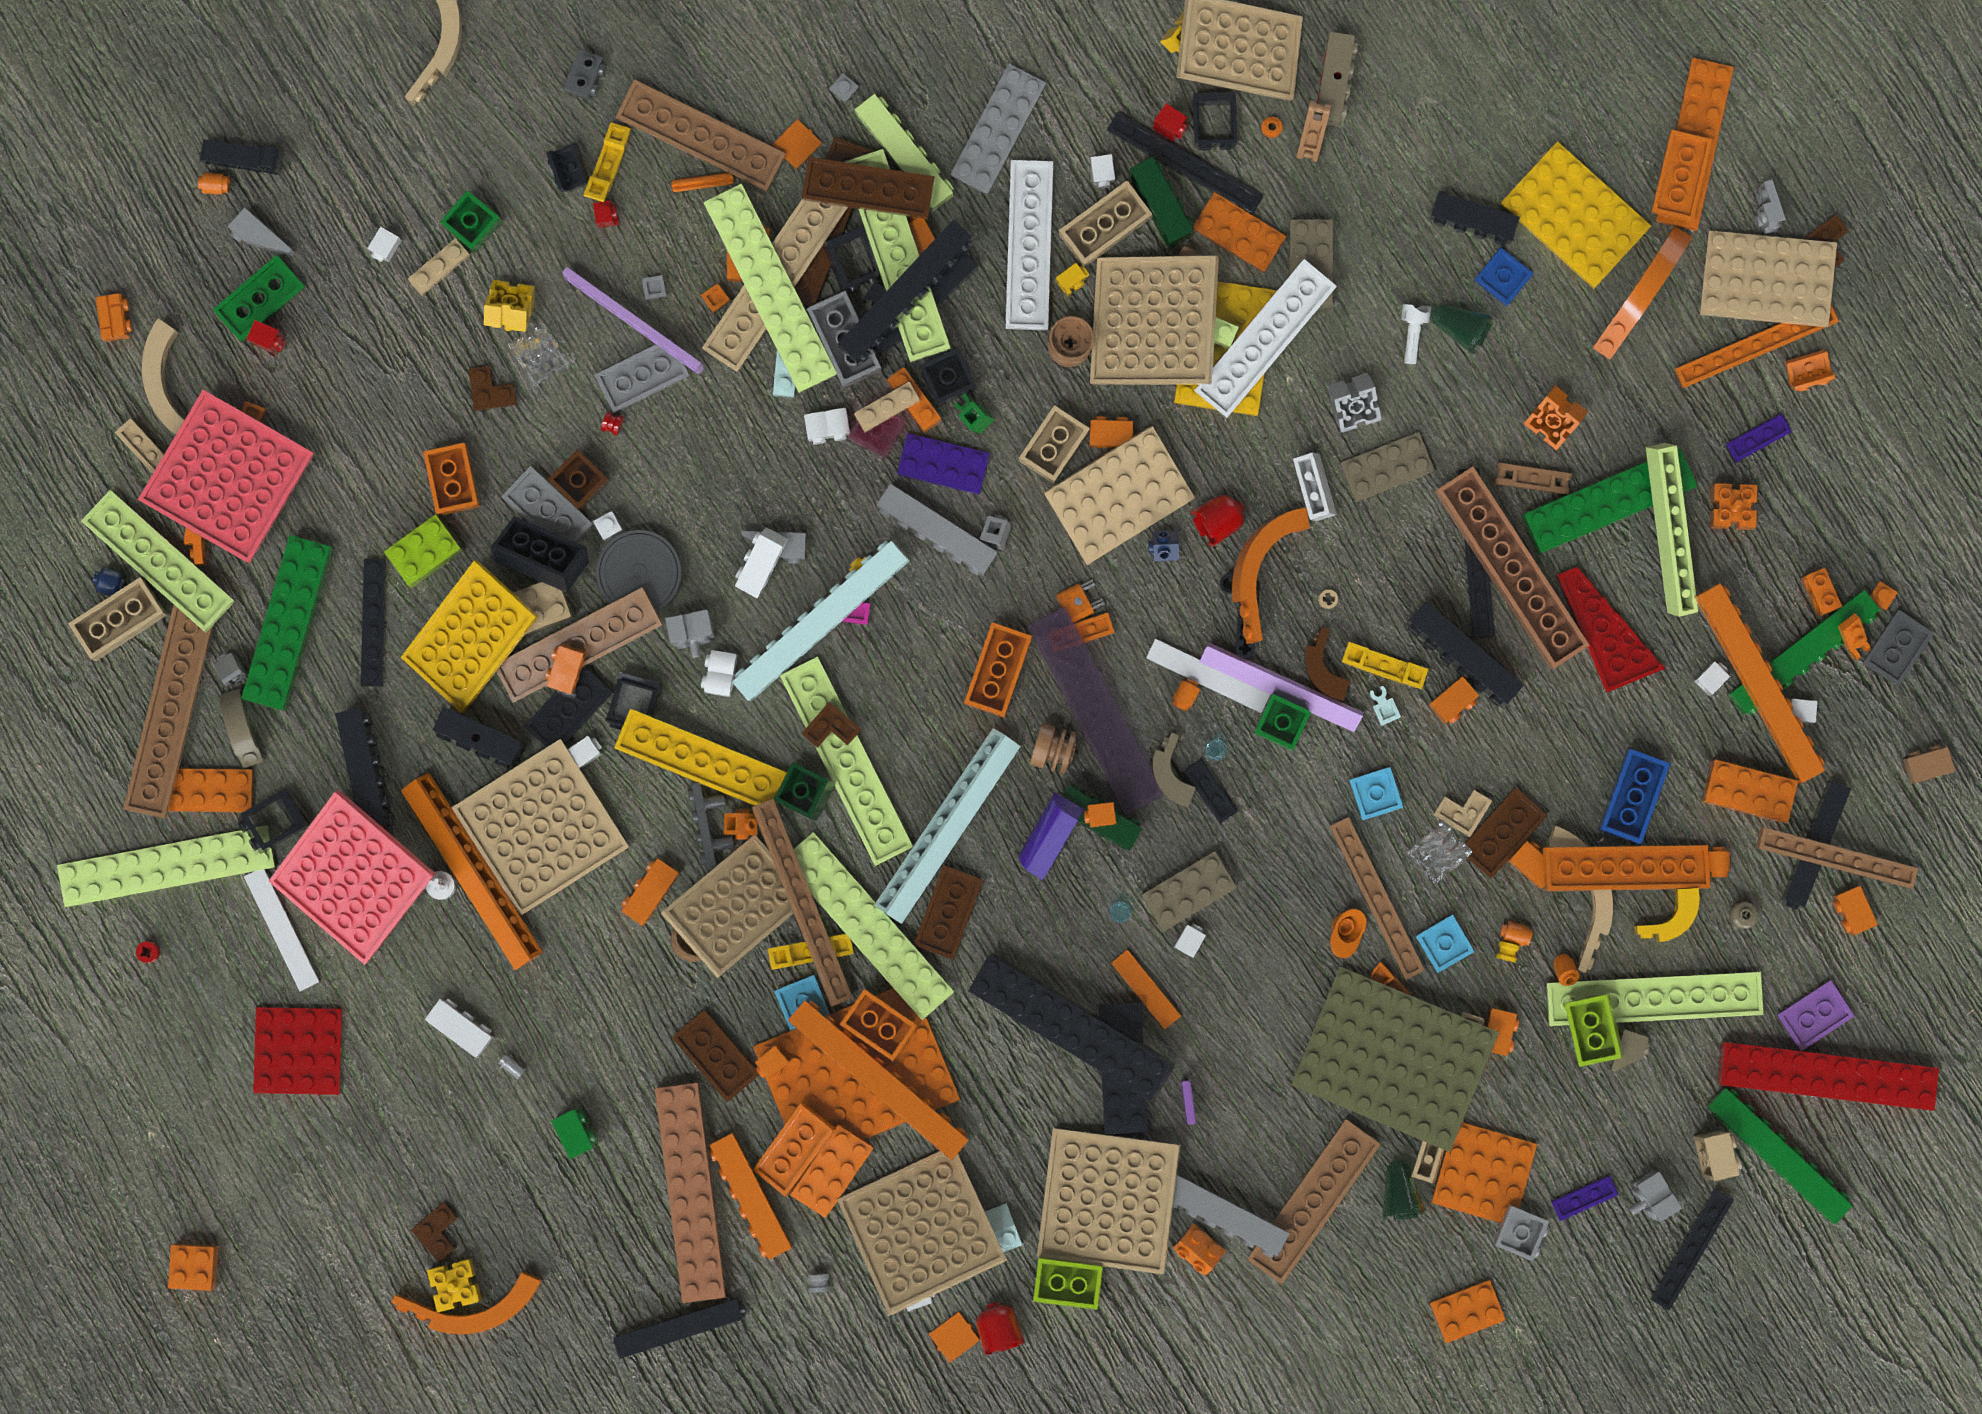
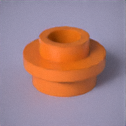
[1261,117,1283,138]

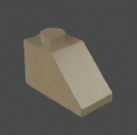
[1608,1029,1650,1071]

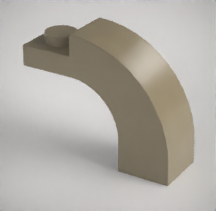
[219,689,264,768]
[1152,732,1196,808]

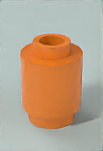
[198,172,230,195]
[1172,678,1200,712]
[1708,847,1730,877]
[1500,920,1533,946]
[1553,954,1580,986]

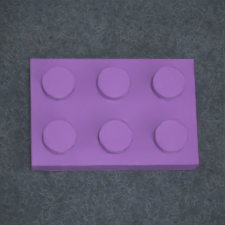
[1776,980,1854,1051]

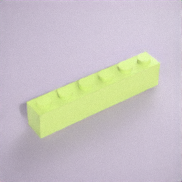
[855,94,954,212]

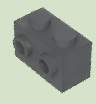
[564,49,606,101]

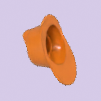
[1330,909,1366,958]

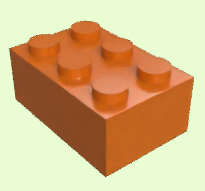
[423,442,481,516]
[840,989,918,1061]

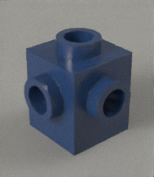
[1148,530,1179,562]

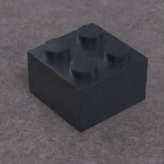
[920,348,976,407]

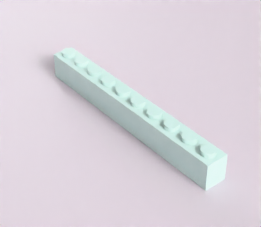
[732,541,910,701]
[874,728,1021,924]

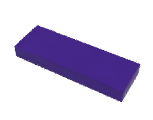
[1725,414,1792,463]
[1550,1175,1618,1221]

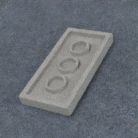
[595,337,690,413]
[501,466,593,542]

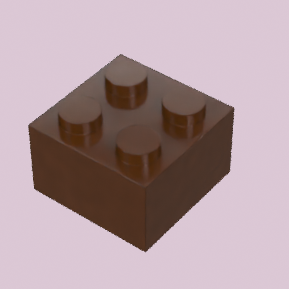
[547,449,610,512]

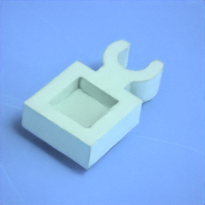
[1369,686,1401,726]

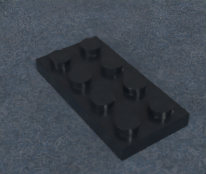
[523,666,613,748]

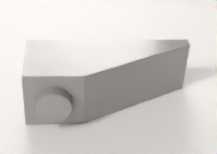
[228,208,295,256]
[742,531,807,564]

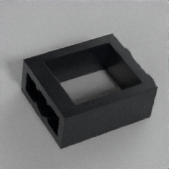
[1192,92,1237,151]
[823,226,881,292]
[238,789,307,854]

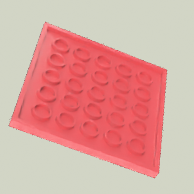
[138,390,314,564]
[268,789,436,965]

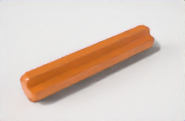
[671,173,734,192]

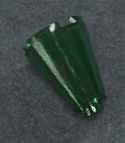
[1431,304,1493,355]
[1382,1160,1425,1221]

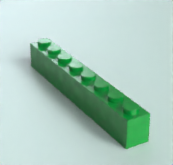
[1727,590,1880,715]
[1705,1087,1853,1225]

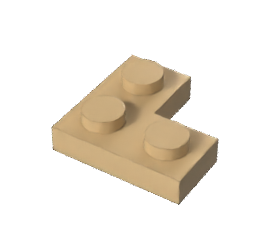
[1433,790,1492,837]

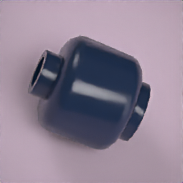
[92,566,126,596]

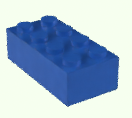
[1598,749,1670,845]

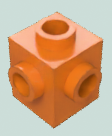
[724,809,758,840]

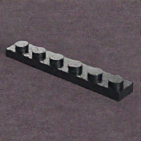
[360,559,386,687]
[1650,1188,1734,1311]

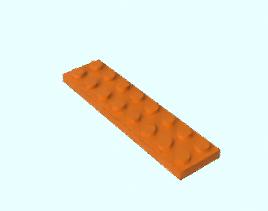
[1655,58,1734,231]
[1543,845,1711,891]

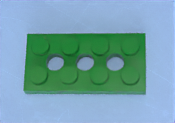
[213,255,306,343]

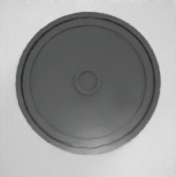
[596,530,683,612]

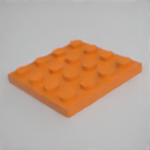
[1431,1123,1537,1223]

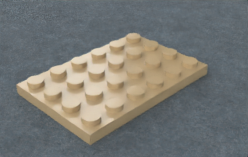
[1176,0,1303,101]
[1700,231,1837,327]
[1043,425,1195,565]
[661,835,794,978]

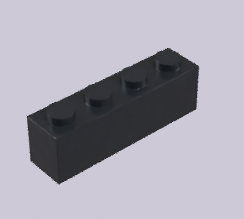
[1429,192,1520,246]

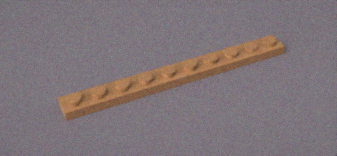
[752,799,853,1006]

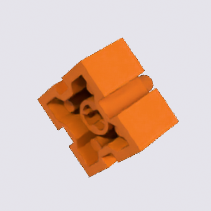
[1524,385,1588,450]
[1709,484,1757,530]

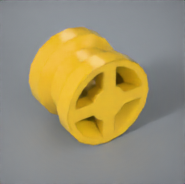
[1495,941,1520,963]

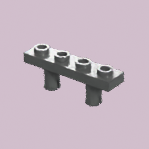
[687,783,733,869]

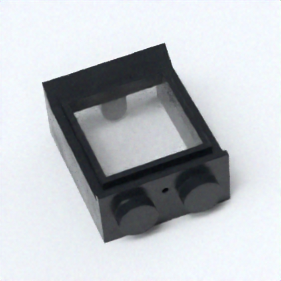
[605,672,662,730]

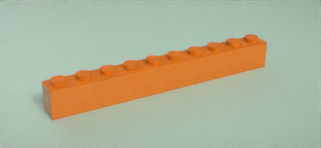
[1694,583,1825,783]
[401,773,543,970]
[788,1001,969,1160]

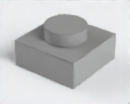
[829,73,859,104]
[642,275,667,301]

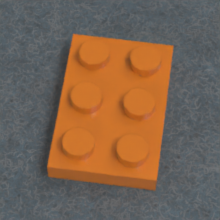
[1429,1279,1506,1343]

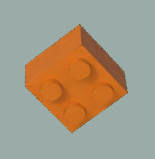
[168,1243,219,1291]

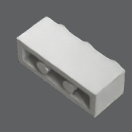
[1293,452,1337,521]
[735,527,788,598]
[425,998,494,1058]

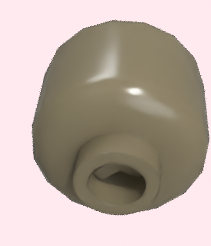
[1729,902,1759,929]

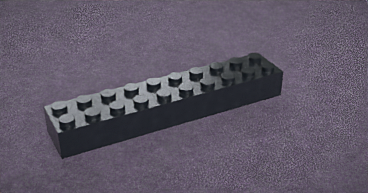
[968,954,1176,1102]

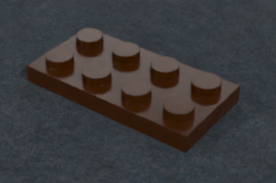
[1458,787,1548,879]
[914,865,983,960]
[671,1009,760,1102]

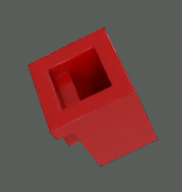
[593,200,619,228]

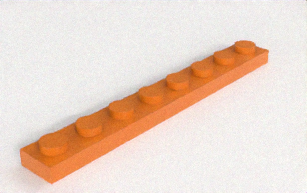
[1674,305,1839,389]

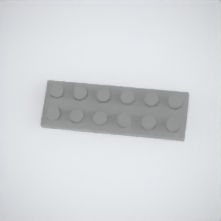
[950,64,1046,195]

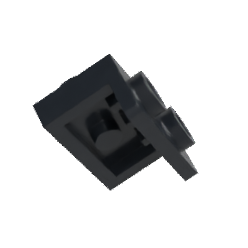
[546,143,589,192]

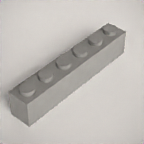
[877,484,998,576]
[1173,1175,1290,1258]

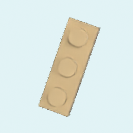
[407,238,470,296]
[854,382,920,432]
[115,418,164,474]

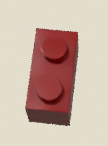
[1153,103,1188,143]
[247,320,286,355]

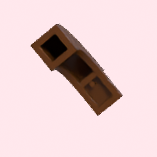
[1304,627,1350,702]

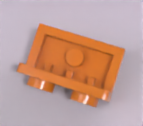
[1784,349,1836,391]
[1173,1223,1226,1275]

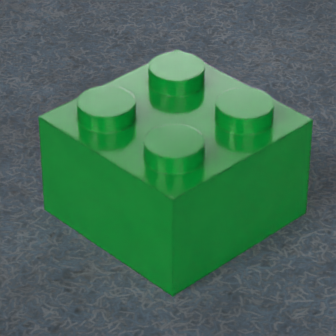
[440,190,502,253]
[1253,694,1311,752]
[551,1108,598,1159]

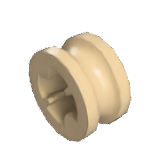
[1318,590,1338,609]

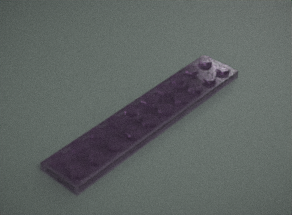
[1027,607,1164,815]

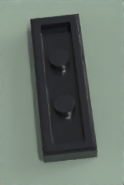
[1183,759,1238,824]

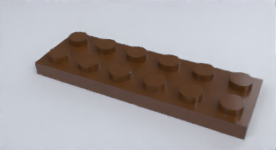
[802,157,935,219]

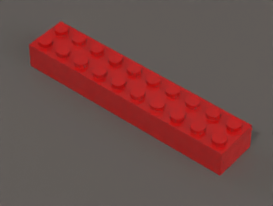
[1716,1042,1939,1111]

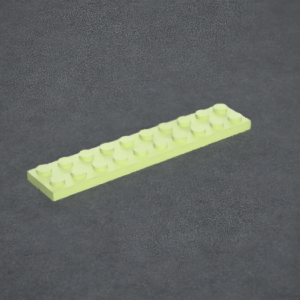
[846,149,951,362]
[703,184,837,393]
[780,657,913,866]
[57,825,276,907]
[793,832,954,1021]
[1546,972,1763,1026]

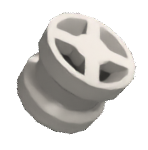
[808,1273,830,1293]

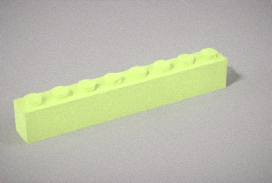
[1646,443,1698,617]

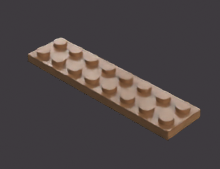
[616,79,786,192]
[496,587,663,703]
[1247,1119,1381,1284]

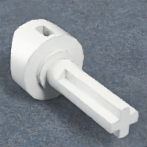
[1401,304,1431,364]
[426,871,457,900]

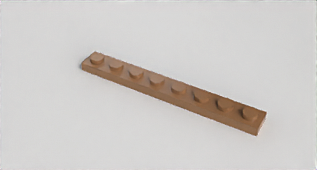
[1329,817,1425,980]
[1756,827,1918,889]

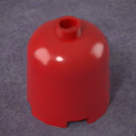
[1190,494,1245,547]
[976,1302,1025,1356]

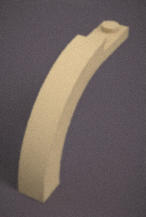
[405,0,462,106]
[142,318,184,435]
[1546,826,1613,973]

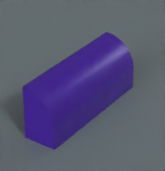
[1019,792,1084,880]

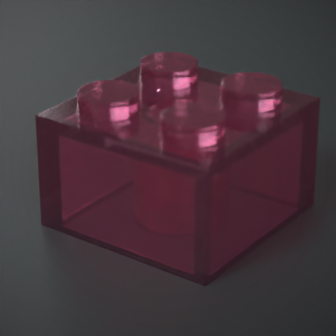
[848,400,906,461]

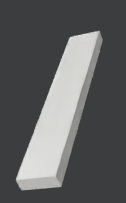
[1146,639,1270,713]
[244,869,320,991]

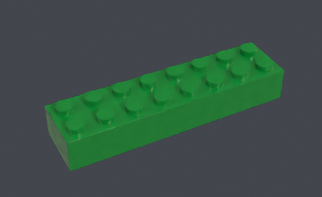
[1521,448,1697,555]
[241,535,334,712]

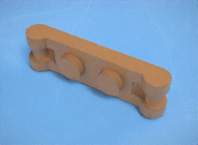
[1296,100,1331,162]
[1494,463,1572,496]

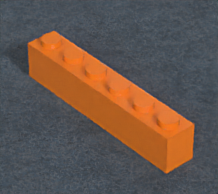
[708,1132,793,1260]

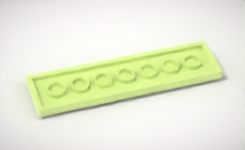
[81,490,235,633]

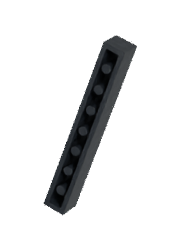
[837,219,973,365]

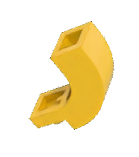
[1634,888,1699,942]

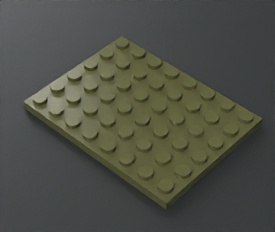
[1291,967,1500,1152]

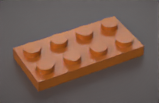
[1651,129,1713,222]
[1193,192,1286,273]
[169,769,253,812]
[753,1103,836,1197]
[790,1123,874,1218]

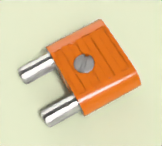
[1056,579,1105,624]

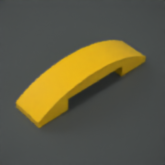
[584,122,631,202]
[1342,642,1429,689]
[767,934,854,970]

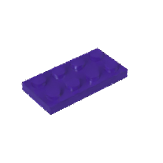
[897,433,990,495]

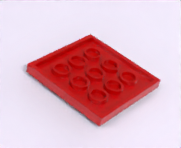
[253,1007,343,1095]

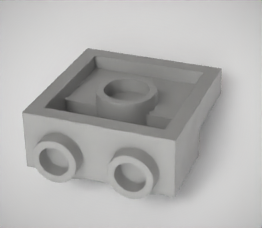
[1754,179,1786,234]
[1493,1205,1549,1261]

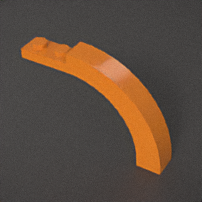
[1593,226,1692,359]
[1232,508,1310,644]
[391,1271,543,1334]

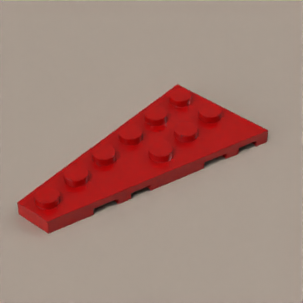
[1556,567,1666,693]

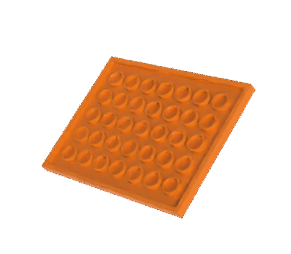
[753,988,960,1140]

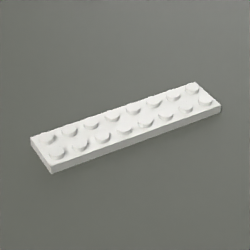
[1006,160,1053,330]
[1194,259,1337,418]

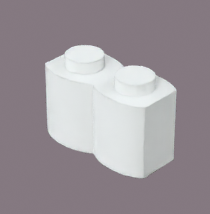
[804,408,851,445]
[701,650,738,697]

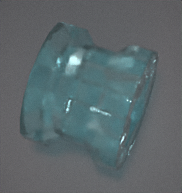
[1205,739,1227,761]
[1109,902,1131,923]

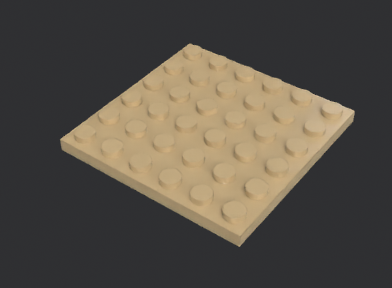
[1090,256,1219,385]
[451,739,629,916]
[1037,1128,1180,1274]
[837,1151,1007,1316]

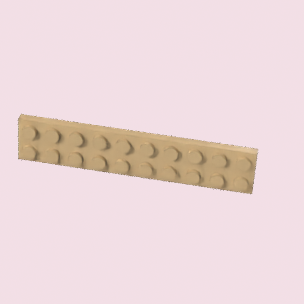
[702,200,848,372]

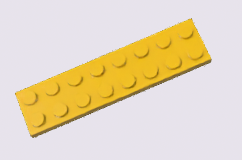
[614,708,787,806]

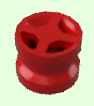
[601,411,624,436]
[136,942,160,963]

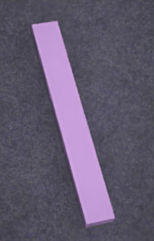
[562,267,704,374]
[1199,642,1364,732]

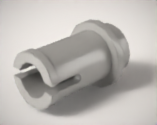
[498,1054,526,1080]

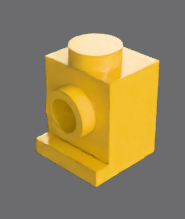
[1055,263,1089,298]

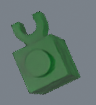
[954,394,995,434]

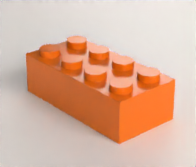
[964,622,1032,718]
[1701,759,1798,823]

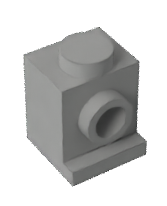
[980,515,1011,551]

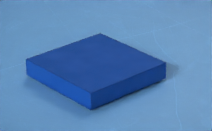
[1474,247,1534,307]

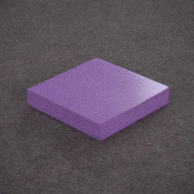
[1180,1080,1196,1125]

